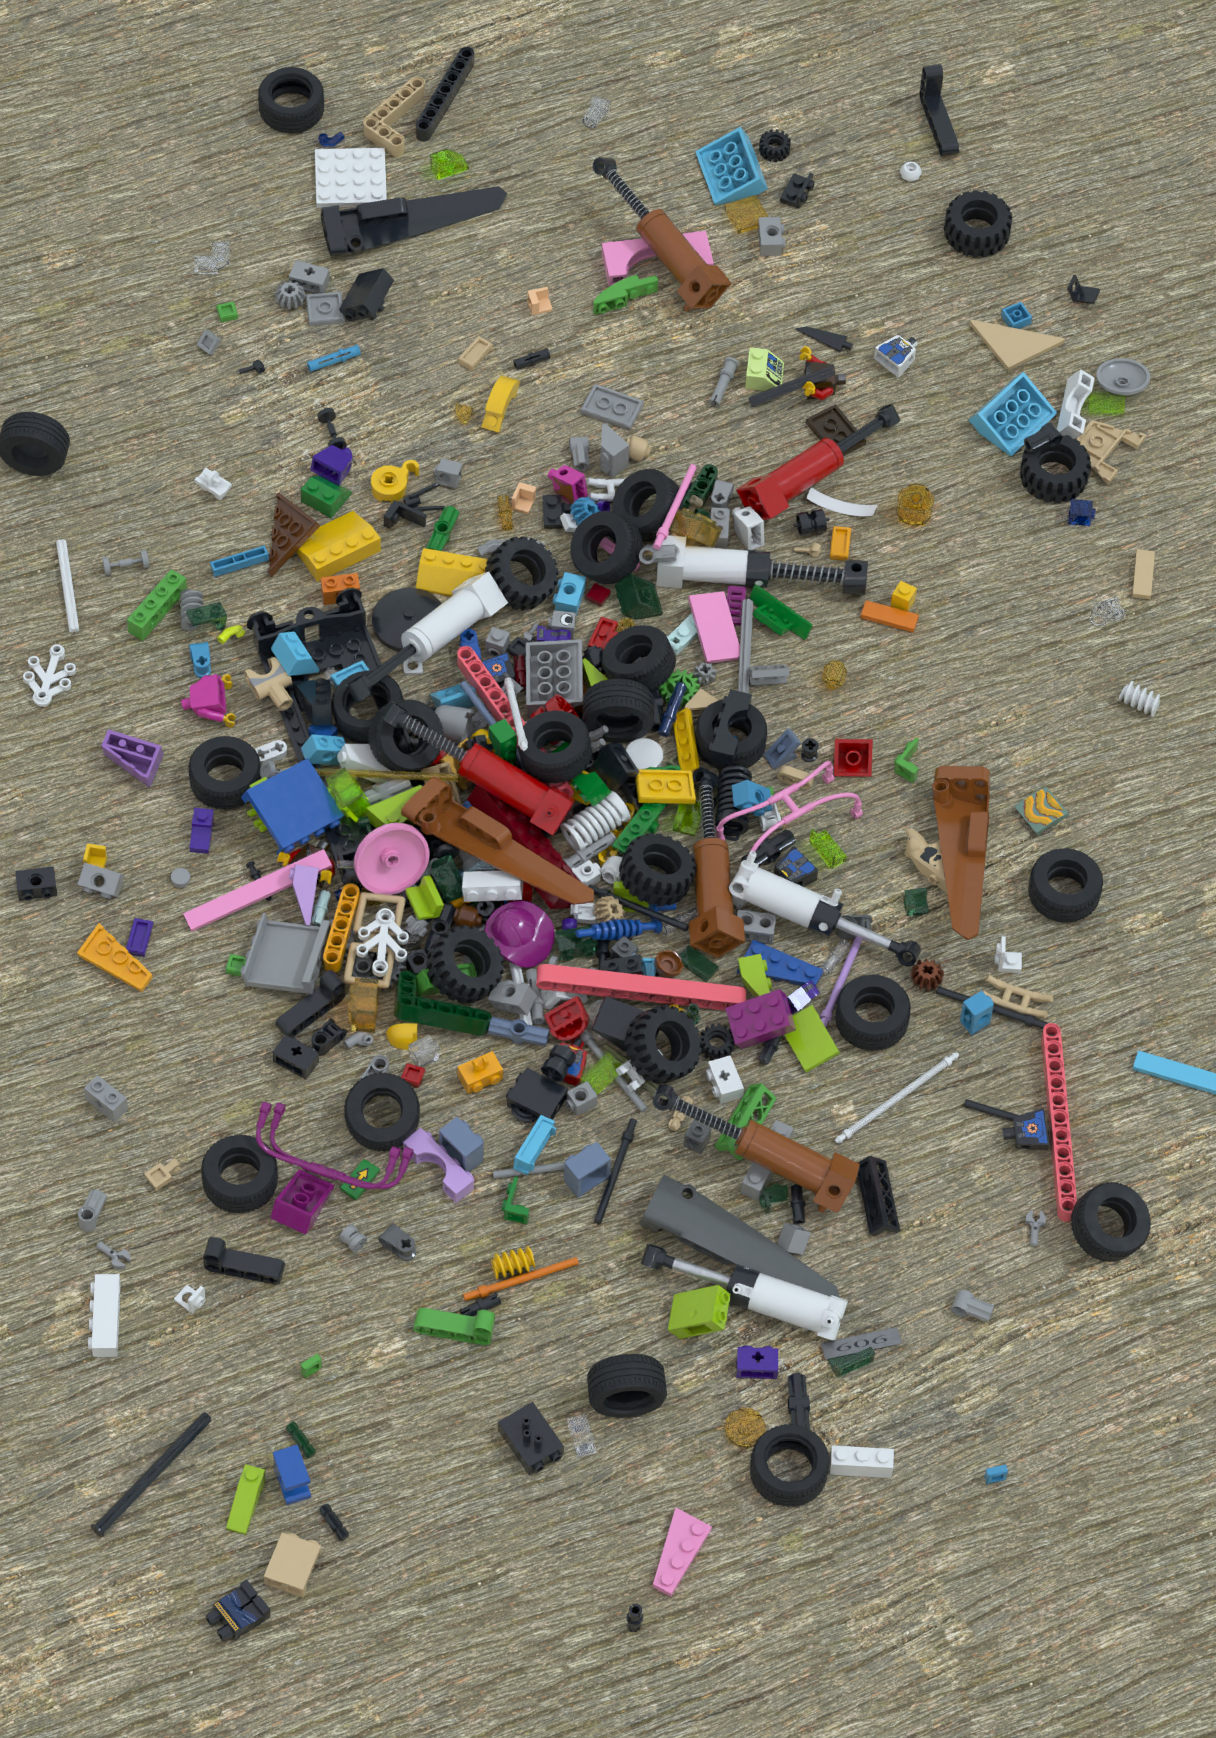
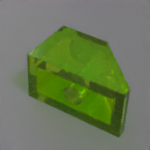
[430,149,469,180]

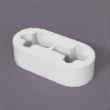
[255,740,287,765]

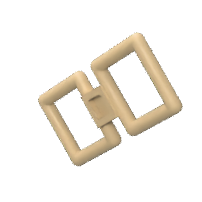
[343,892,406,988]

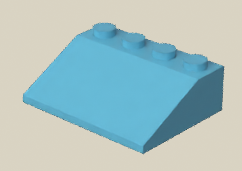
[695,127,768,205]
[968,372,1057,456]

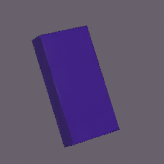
[126,918,154,957]

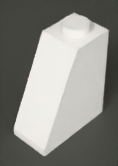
[337,744,395,783]

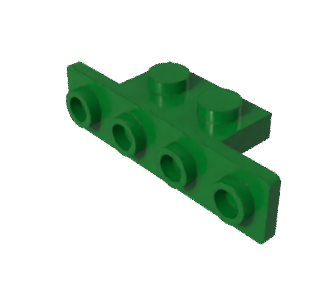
[749,585,813,640]
[613,803,668,854]

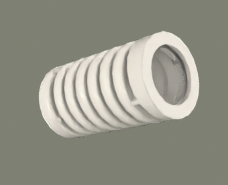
[560,791,631,851]

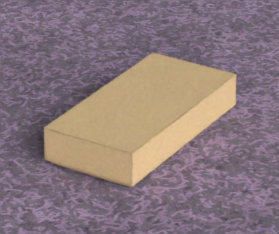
[458,336,493,371]

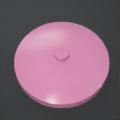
[354,823,429,895]

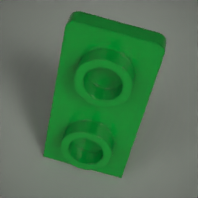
[501,1176,530,1225]

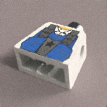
[874,335,918,378]

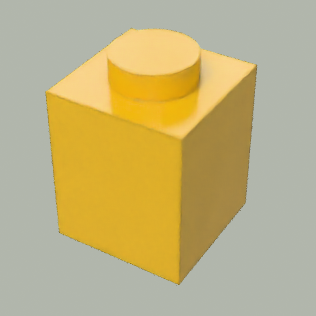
[890,581,917,612]

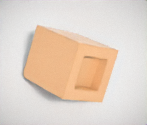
[527,287,552,315]
[511,482,536,514]

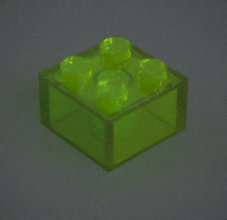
[326,767,371,822]

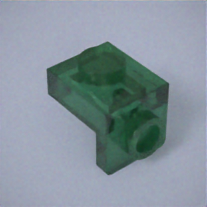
[760,1184,788,1214]

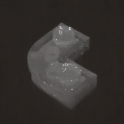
[194,241,230,274]

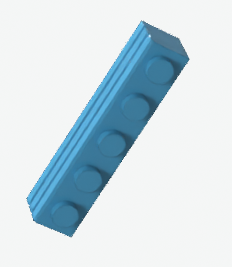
[210,545,269,577]

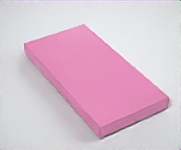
[688,591,740,664]

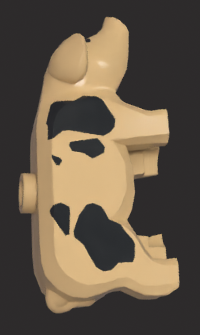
[904,828,947,893]

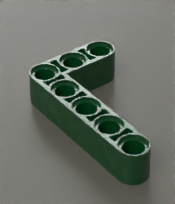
[394,971,492,1036]

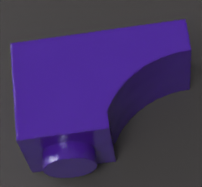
[189,808,214,854]

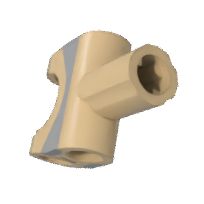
[244,657,293,711]

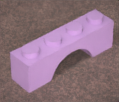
[403,1128,474,1203]

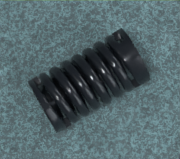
[715,766,752,836]

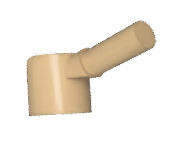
[794,543,821,558]

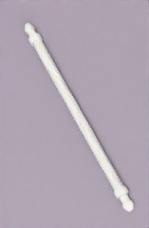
[504,677,528,751]
[835,1052,959,1144]

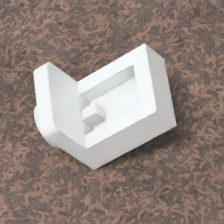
[570,903,597,924]

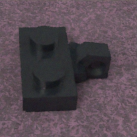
[543,495,572,529]

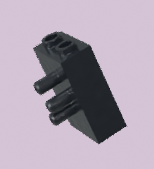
[339,268,394,322]
[498,1402,564,1475]

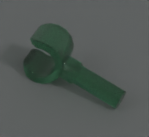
[358,816,372,834]

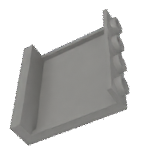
[241,913,331,994]

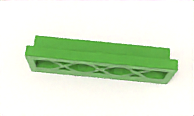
[714,1083,777,1160]

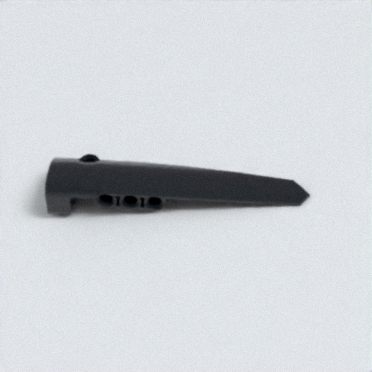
[321,186,507,256]

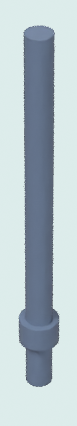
[460,681,525,771]

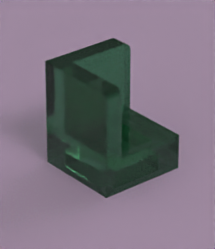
[903,888,929,916]

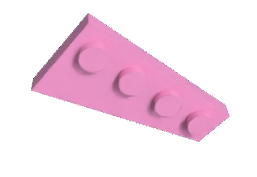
[653,1508,712,1597]

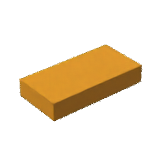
[830,526,851,561]

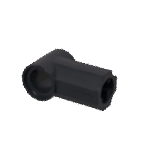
[1024,423,1063,453]

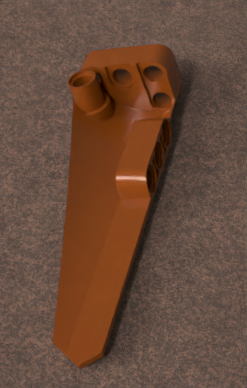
[932,766,991,940]
[401,777,594,905]

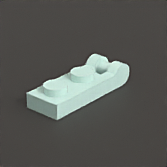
[667,613,698,655]

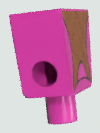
[547,465,588,504]

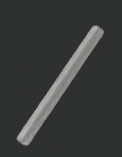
[738,599,753,694]

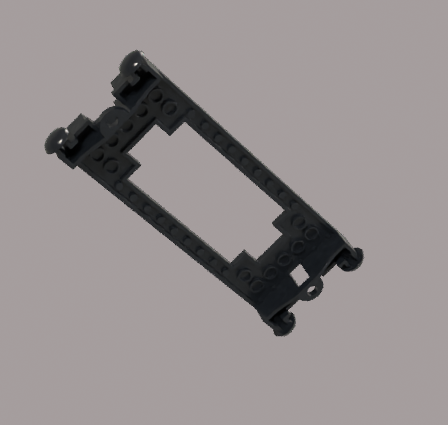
[246,587,460,886]

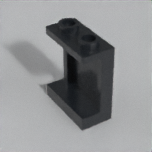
[587,744,640,793]
[506,1067,568,1120]

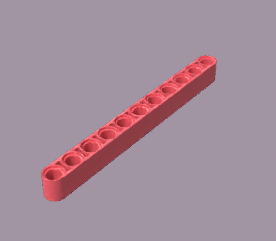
[457,646,573,797]
[536,964,746,1011]
[1041,1023,1077,1222]

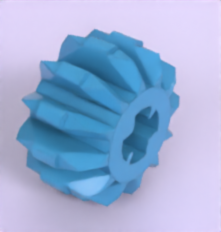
[570,497,600,526]

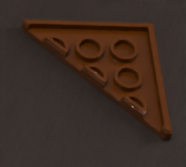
[267,492,320,577]

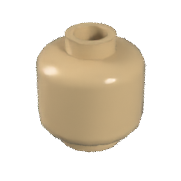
[626,435,651,462]

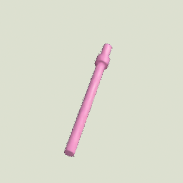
[653,464,697,550]

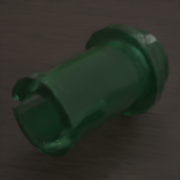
[687,1003,700,1025]

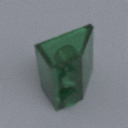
[614,574,663,620]

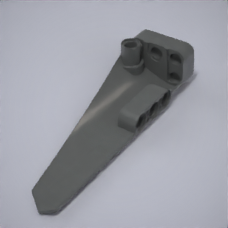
[639,1175,840,1298]

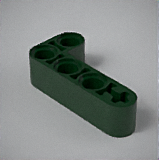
[678,464,718,534]

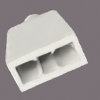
[732,507,764,551]

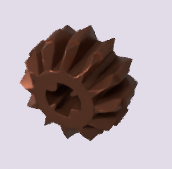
[911,957,944,991]

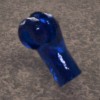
[318,132,345,146]

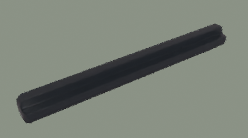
[749,366,834,407]

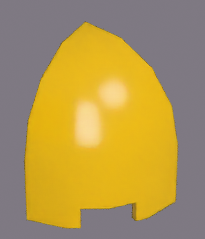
[386,1023,417,1050]

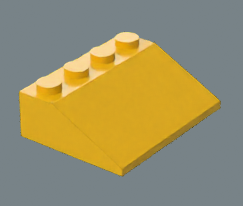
[296,511,381,582]

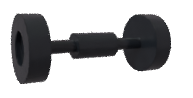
[317,408,347,450]

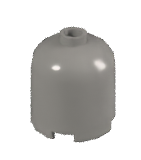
[435,705,475,745]

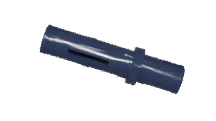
[657,682,687,737]

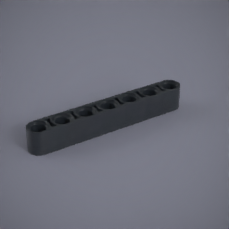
[416,47,475,142]

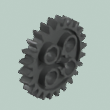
[343,938,407,993]

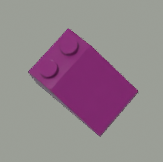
[270,1169,335,1234]

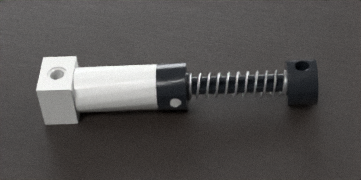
[656,533,868,595]

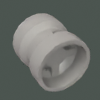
[339,1224,367,1253]

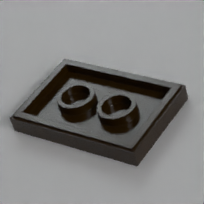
[806,404,866,456]

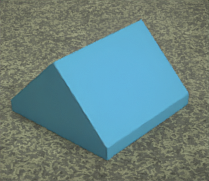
[430,683,476,708]

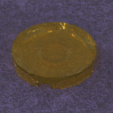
[725,1407,766,1448]

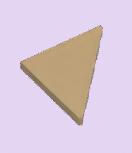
[969,320,1065,371]

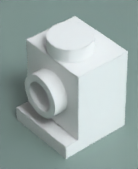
[572,860,601,886]

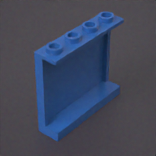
[241,758,344,855]

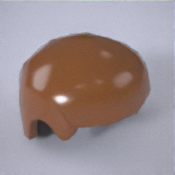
[654,950,684,979]

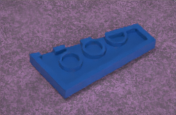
[737,940,823,986]

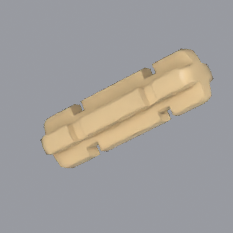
[668,1096,693,1131]

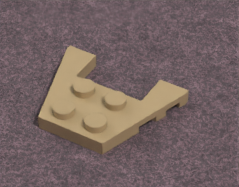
[1077,420,1146,485]

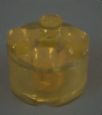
[896,483,934,526]

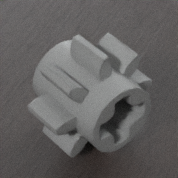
[693,662,717,686]
[405,915,429,938]

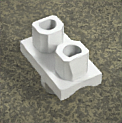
[194,468,232,500]

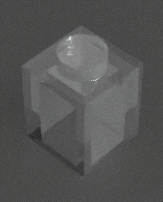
[409,1035,440,1067]

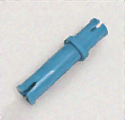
[307,344,361,373]

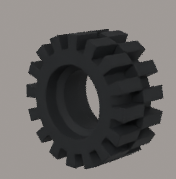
[759,129,791,162]
[700,1023,735,1061]

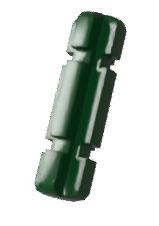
[286,1422,316,1458]

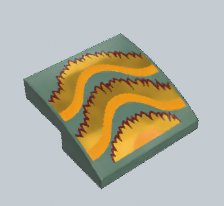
[1014,787,1069,836]

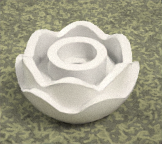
[900,162,922,182]

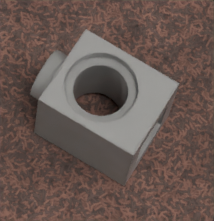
[434,458,463,488]
[565,1081,598,1116]

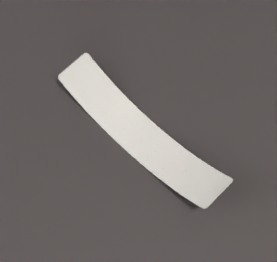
[807,488,877,516]

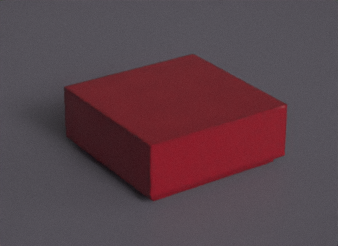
[586,583,611,607]

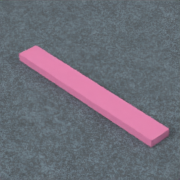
[183,849,332,932]

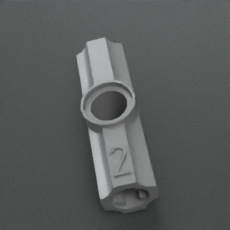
[354,773,412,812]

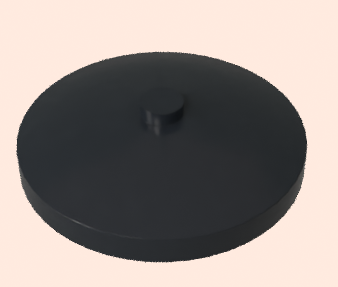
[372,588,442,652]

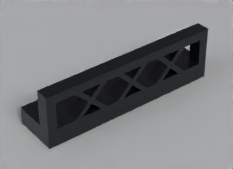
[857,1156,900,1236]

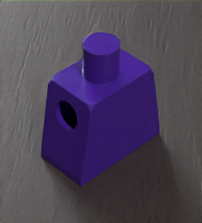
[310,445,353,486]

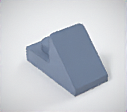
[763,729,801,769]

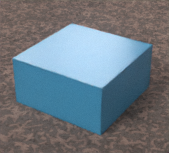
[1001,302,1032,329]

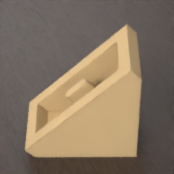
[685,689,719,719]

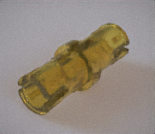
[497,495,514,531]

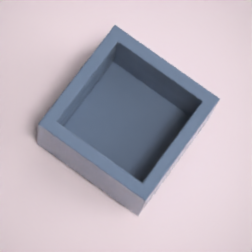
[439,1117,484,1172]
[564,1142,611,1198]

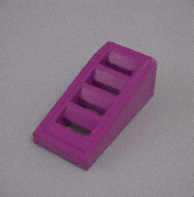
[727,586,746,625]

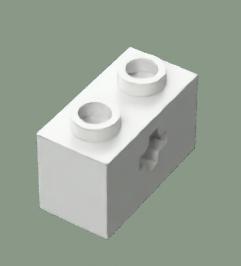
[705,1056,744,1104]

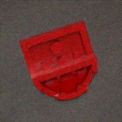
[544,996,589,1042]

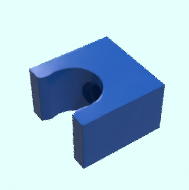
[273,1445,311,1506]

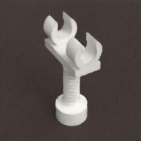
[616,1049,663,1092]

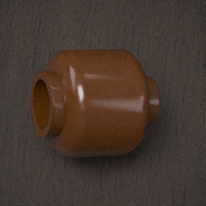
[453,904,483,928]

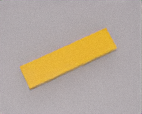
[673,708,700,775]

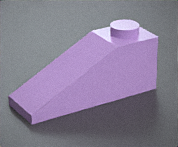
[289,864,319,925]

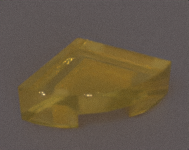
[455,403,473,425]

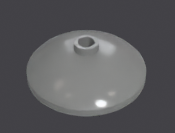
[1096,358,1150,396]

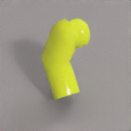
[217,625,245,644]

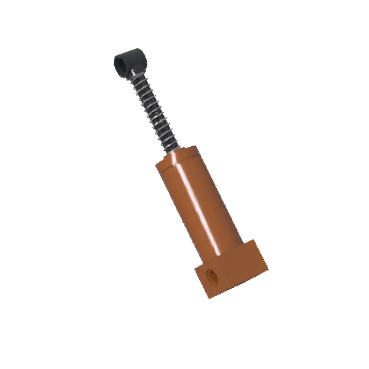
[592,157,732,312]
[689,767,745,958]
[653,1084,860,1213]

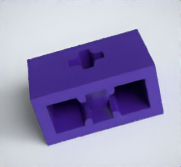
[736,1345,778,1379]

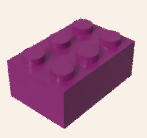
[725,989,796,1049]

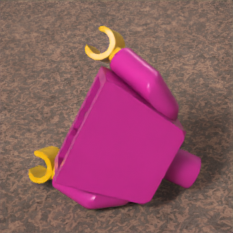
[181,674,236,728]

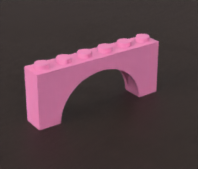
[601,231,714,287]

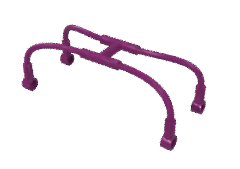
[256,1102,414,1189]

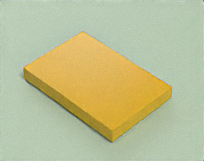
[635,769,696,804]

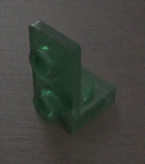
[186,602,227,631]

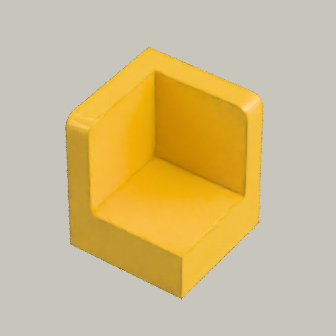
[83,843,107,869]

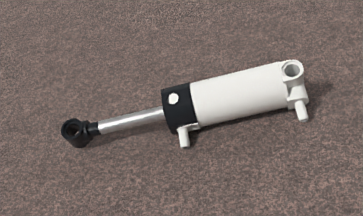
[729,851,921,967]
[641,1244,848,1340]

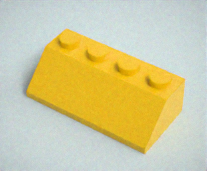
[416,548,487,597]

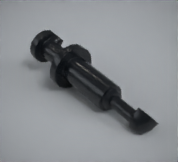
[246,861,272,901]

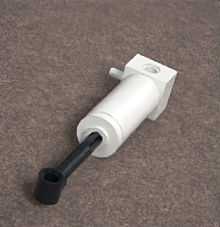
[346,572,508,702]

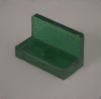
[827,1347,875,1378]

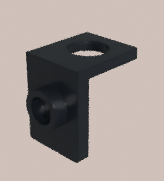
[1067,275,1100,304]

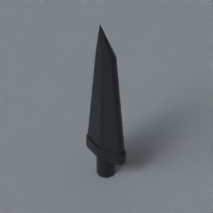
[795,326,853,352]

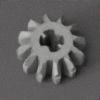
[275,280,305,310]

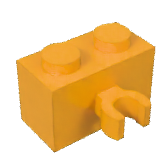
[457,1051,503,1094]

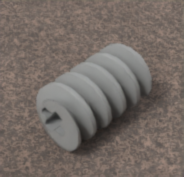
[180,589,204,631]

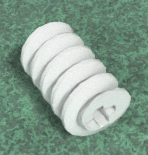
[1119,681,1160,717]

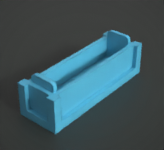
[513,1115,556,1175]

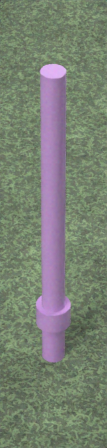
[820,937,862,1027]

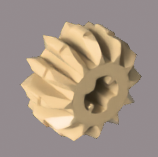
[592,896,625,923]

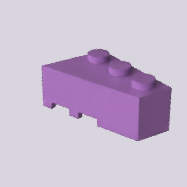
[101,729,164,788]

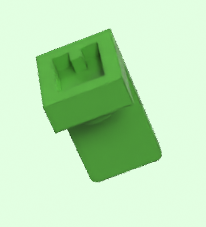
[894,737,919,783]

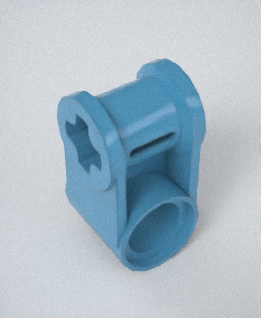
[189,642,211,678]

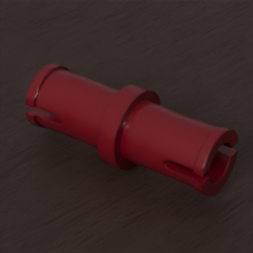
[513,655,526,692]

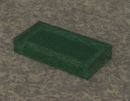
[679,945,719,983]

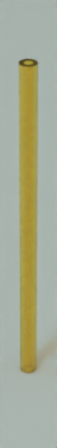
[314,768,460,782]

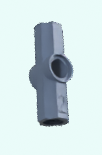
[488,1017,550,1047]

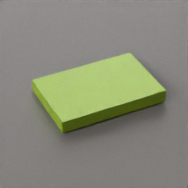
[785,1005,840,1073]

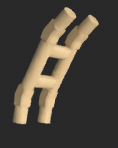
[982,975,1053,1018]

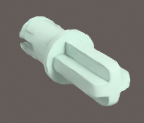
[310,890,331,927]

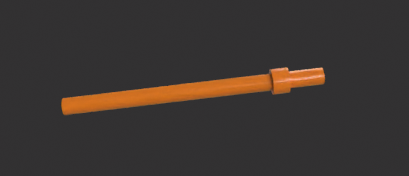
[463,1257,579,1301]

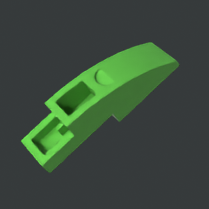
[593,275,658,315]

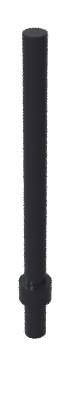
[588,884,689,932]
[936,986,1048,1029]
[594,1118,637,1224]

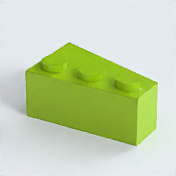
[366,785,422,829]

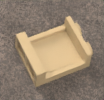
[264,1532,322,1598]

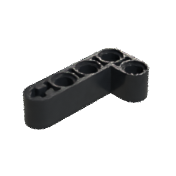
[275,970,346,1037]
[203,1237,286,1285]

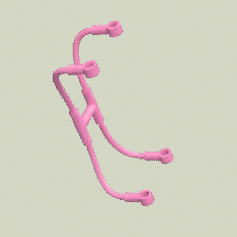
[714,761,863,857]

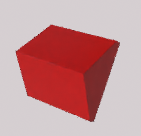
[833,739,873,777]

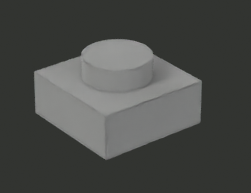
[197,330,221,355]

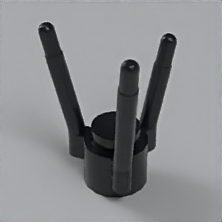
[403,484,445,511]

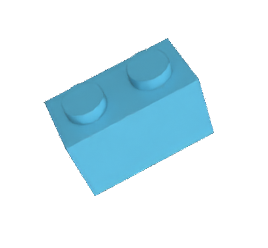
[271,632,319,676]

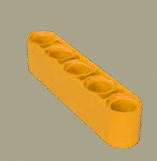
[323,884,360,973]

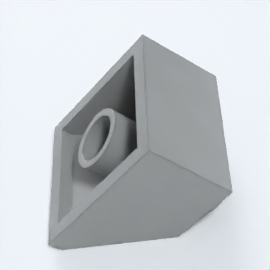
[600,423,629,478]

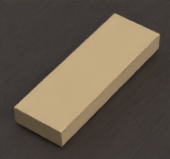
[1132,549,1155,600]

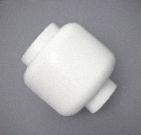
[601,856,622,884]

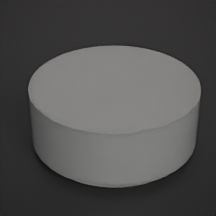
[171,868,190,888]

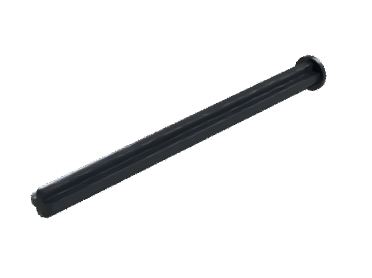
[91,1412,211,1538]

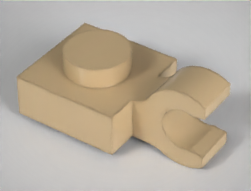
[144,1159,181,1191]

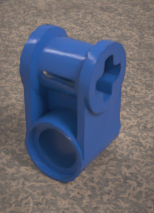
[460,628,481,660]

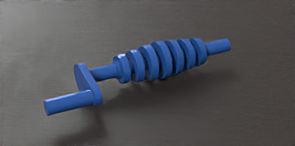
[575,903,676,940]

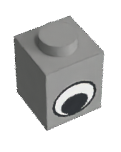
[548,611,576,638]
[485,627,510,656]

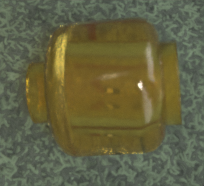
[821,660,847,689]

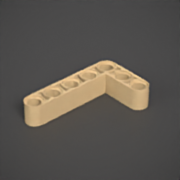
[363,76,425,157]

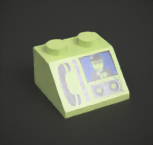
[745,348,784,391]

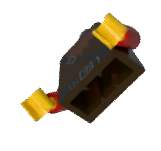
[799,346,846,401]
[276,841,335,888]

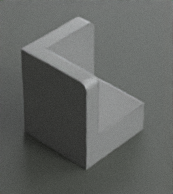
[777,1222,811,1255]

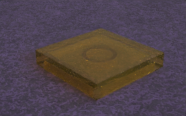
[724,195,768,234]

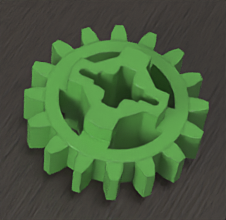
[659,669,700,708]

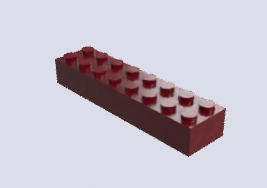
[467,786,582,909]

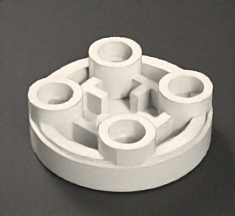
[626,738,663,769]

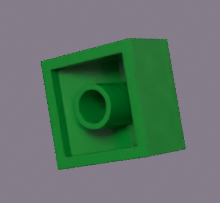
[301,476,352,518]

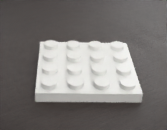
[315,148,387,208]

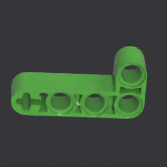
[413,1308,495,1345]

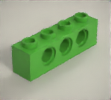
[127,569,187,641]

